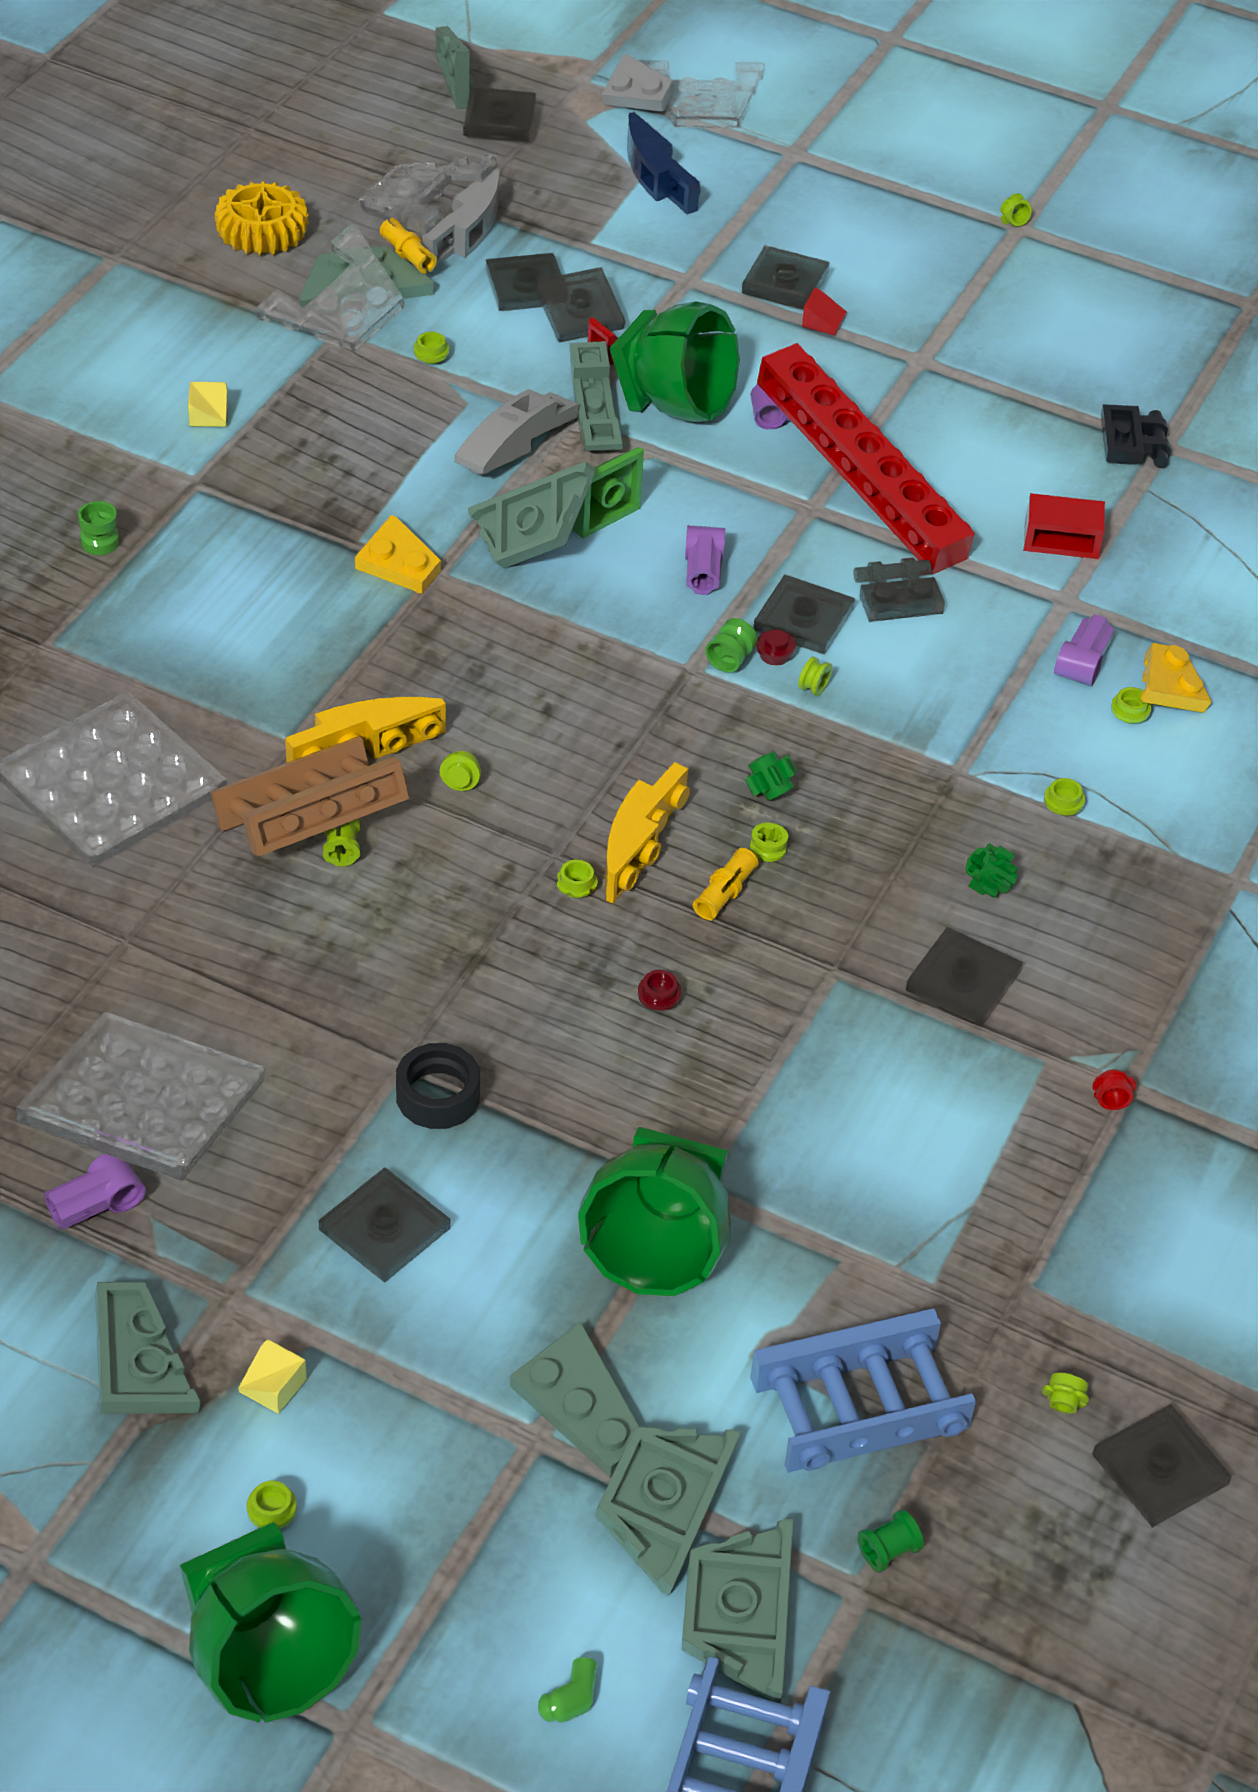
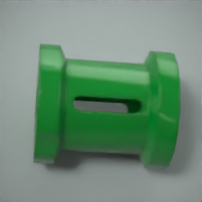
[857,1509,924,1572]

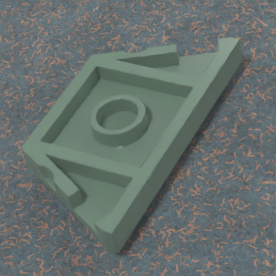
[299,246,434,312]
[468,461,595,568]
[595,1427,741,1595]
[681,1519,793,1703]

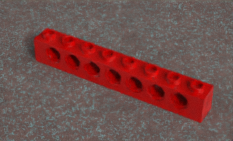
[757,343,975,575]

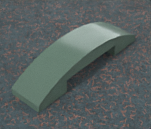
[570,341,623,451]

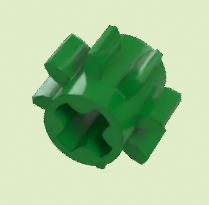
[744,750,798,801]
[966,843,1018,898]

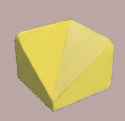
[188,382,228,427]
[238,1339,307,1414]

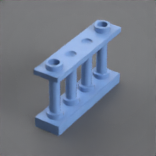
[750,1308,976,1473]
[667,1656,830,1792]

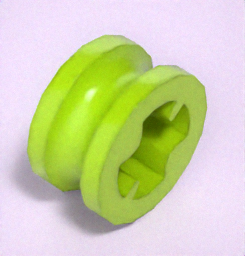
[798,656,833,696]
[749,822,789,862]

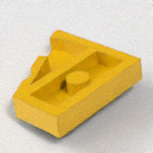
[355,515,441,594]
[1140,643,1212,713]

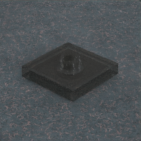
[463,87,536,142]
[741,245,830,310]
[486,253,568,311]
[535,267,626,343]
[753,574,855,655]
[906,927,1023,1026]
[318,1167,451,1283]
[1092,1404,1232,1528]

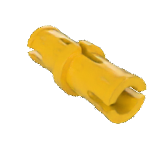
[379,218,437,274]
[693,848,759,921]

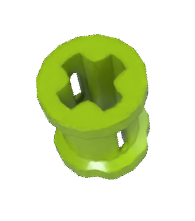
[323,818,360,866]

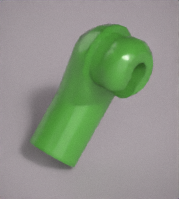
[538,1657,598,1723]

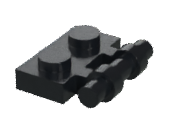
[1101,404,1171,468]

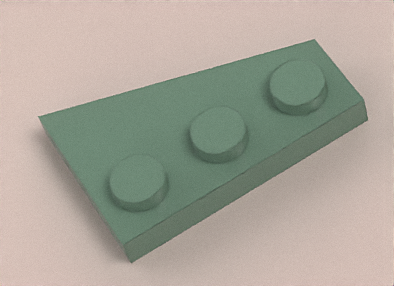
[435,26,474,109]
[95,1282,201,1414]
[510,1322,639,1478]

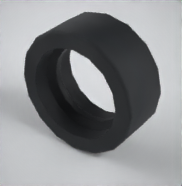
[396,1043,480,1129]

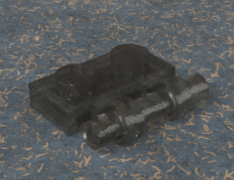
[853,557,945,622]

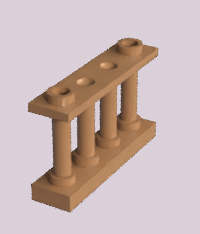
[210,736,409,857]

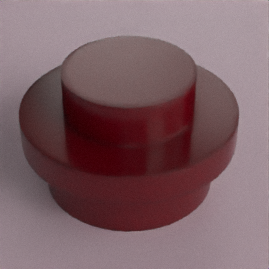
[756,630,796,666]
[638,970,681,1011]

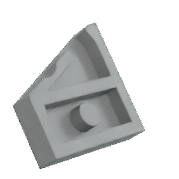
[601,54,675,111]

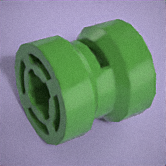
[78,501,119,555]
[705,618,758,673]

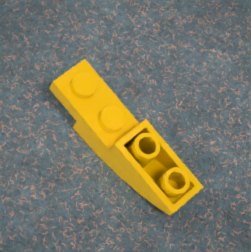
[285,697,446,763]
[605,762,690,904]

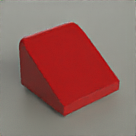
[802,288,847,335]
[587,317,618,365]

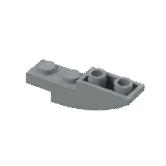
[421,167,499,268]
[454,389,579,474]

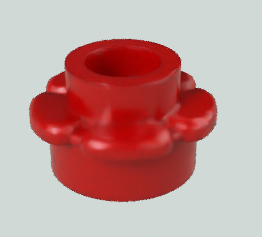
[1092,1069,1136,1110]

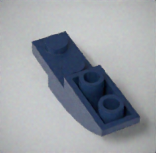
[627,112,701,215]

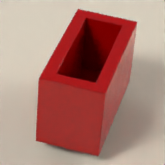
[1023,493,1105,559]

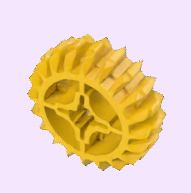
[215,180,309,256]

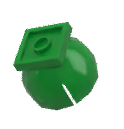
[610,301,740,422]
[578,1127,731,1296]
[179,1522,361,1723]

